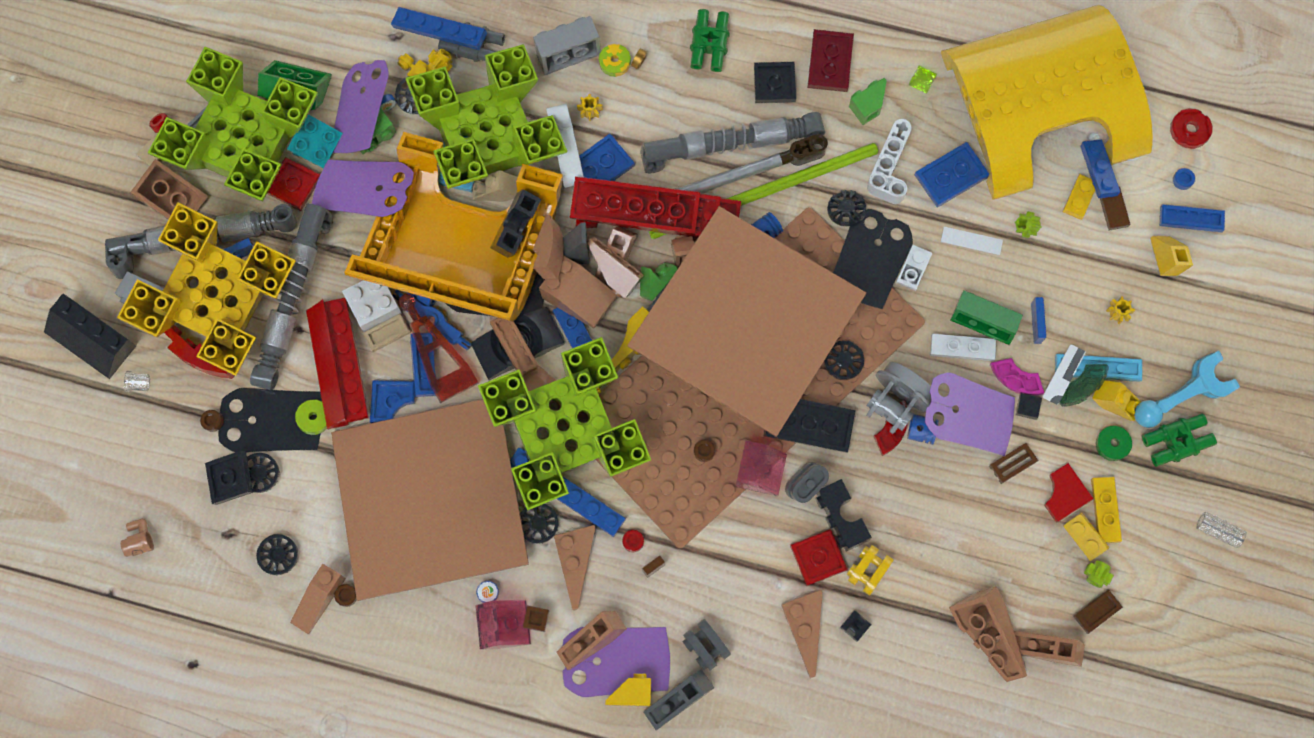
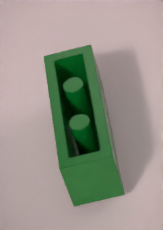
[950,290,1023,345]

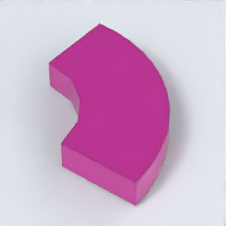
[990,358,1044,396]

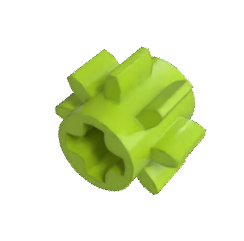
[1015,211,1042,238]
[1084,560,1114,588]

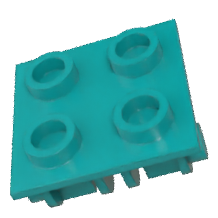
[287,114,343,169]

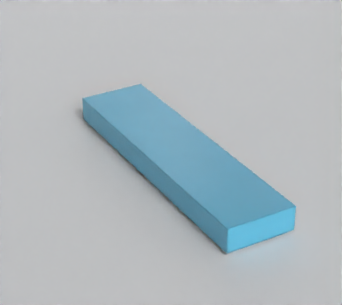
[1055,354,1142,382]

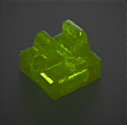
[909,65,937,94]

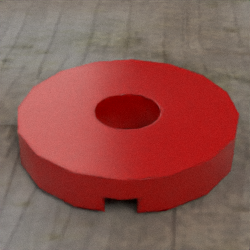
[1170,108,1213,149]

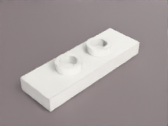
[930,334,996,361]

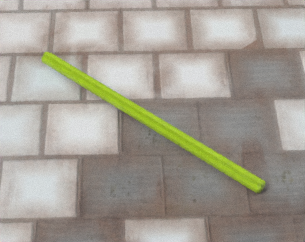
[648,143,878,239]

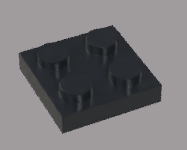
[754,62,796,103]
[205,451,253,505]

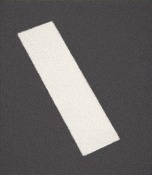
[941,227,1003,255]

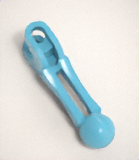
[1134,351,1240,428]

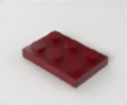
[807,29,854,92]

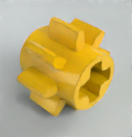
[428,48,453,72]
[577,94,603,121]
[1106,296,1135,324]

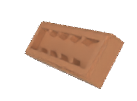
[490,318,539,376]

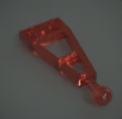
[399,294,478,403]

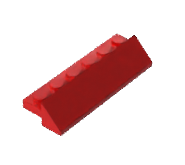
[306,298,369,430]

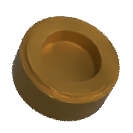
[631,48,647,69]

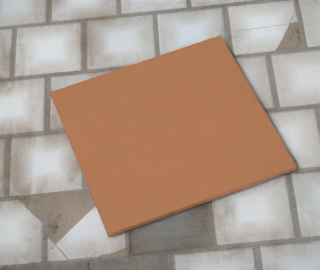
[627,206,866,437]
[331,400,529,601]

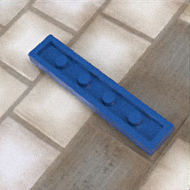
[391,7,487,50]

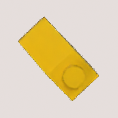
[605,674,651,706]

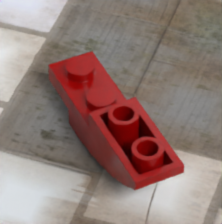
[164,325,235,379]

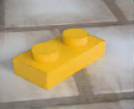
[1062,174,1095,220]
[1063,512,1109,562]

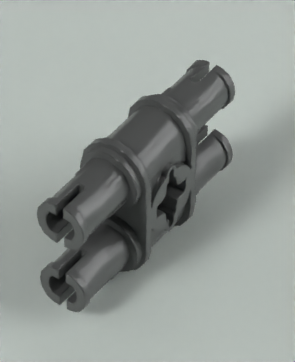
[438,22,505,62]

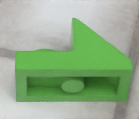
[640,262,678,301]

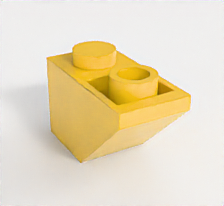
[1150,236,1193,276]
[1092,380,1141,421]

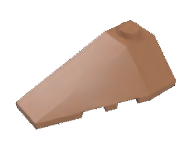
[949,586,1027,682]

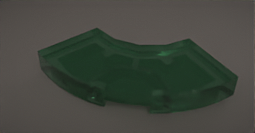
[1060,364,1109,407]

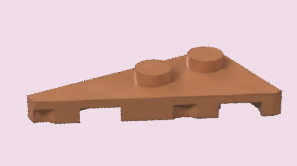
[554,525,596,611]
[781,590,822,679]

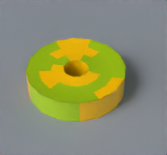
[599,44,631,77]

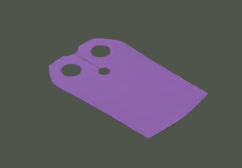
[333,60,389,153]
[312,160,414,217]
[925,372,1015,456]
[563,627,670,697]

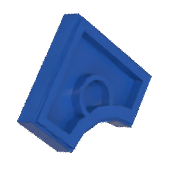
[370,380,415,423]

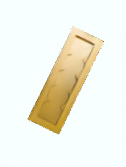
[1091,477,1122,543]

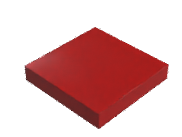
[267,157,320,211]
[790,529,848,586]

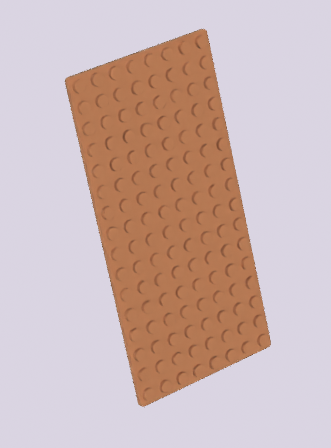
[565,207,925,549]

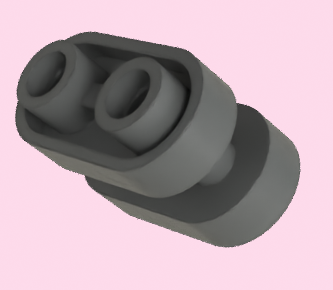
[785,462,829,503]
[682,619,731,671]

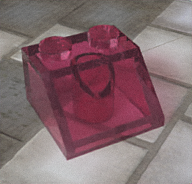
[736,440,787,496]
[475,600,531,650]

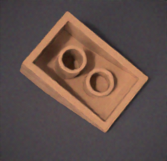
[129,159,208,220]
[539,256,618,328]

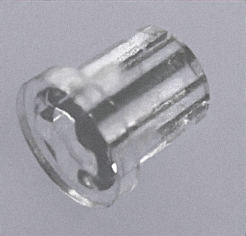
[124,371,150,392]

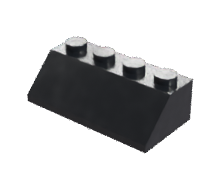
[44,293,136,379]

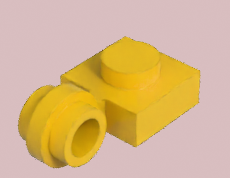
[397,53,431,76]

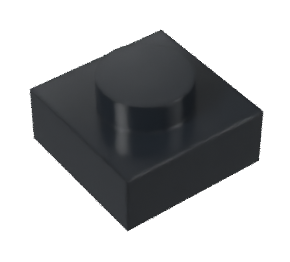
[1015,393,1042,420]

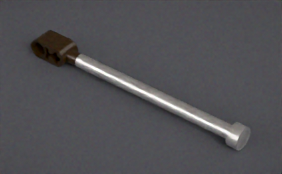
[676,134,828,193]

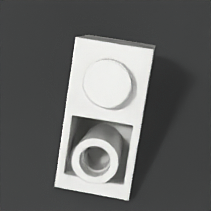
[896,245,932,291]

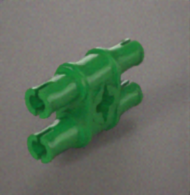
[690,9,730,72]
[1142,413,1217,467]

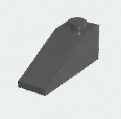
[563,223,589,264]
[643,669,714,730]

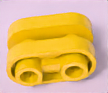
[846,545,894,596]

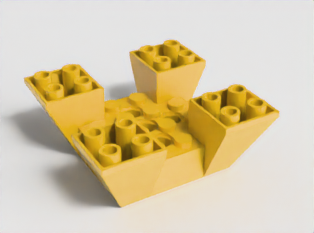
[117,202,296,376]

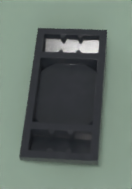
[471,307,565,381]

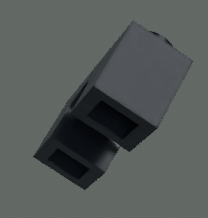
[490,189,541,258]
[815,479,872,552]

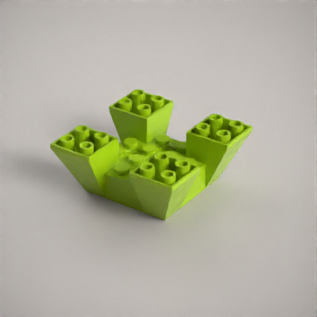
[405,44,567,189]
[148,47,318,202]
[478,337,651,510]

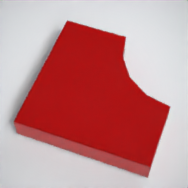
[1044,463,1093,523]

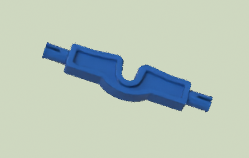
[393,290,472,351]

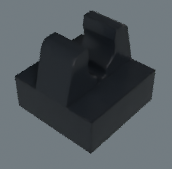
[840,610,872,642]

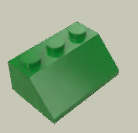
[257,60,332,110]

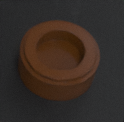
[200,410,224,432]
[694,439,715,462]
[334,584,357,607]

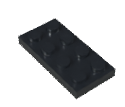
[763,399,856,453]

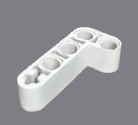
[546,104,584,188]
[867,119,912,204]

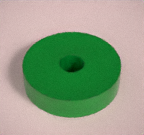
[1096,426,1132,461]

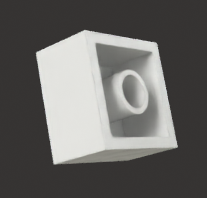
[342,280,402,332]

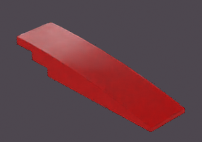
[570,176,741,238]

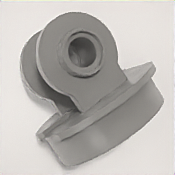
[866,362,931,434]

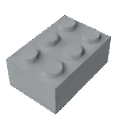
[533,16,601,75]

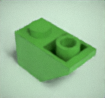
[849,78,887,125]
[360,108,396,155]

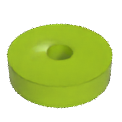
[295,400,327,435]

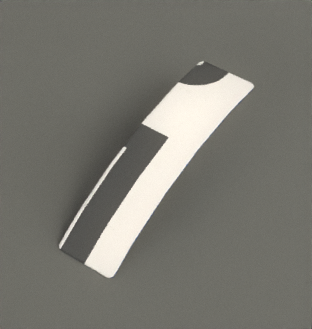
[1043,345,1086,405]

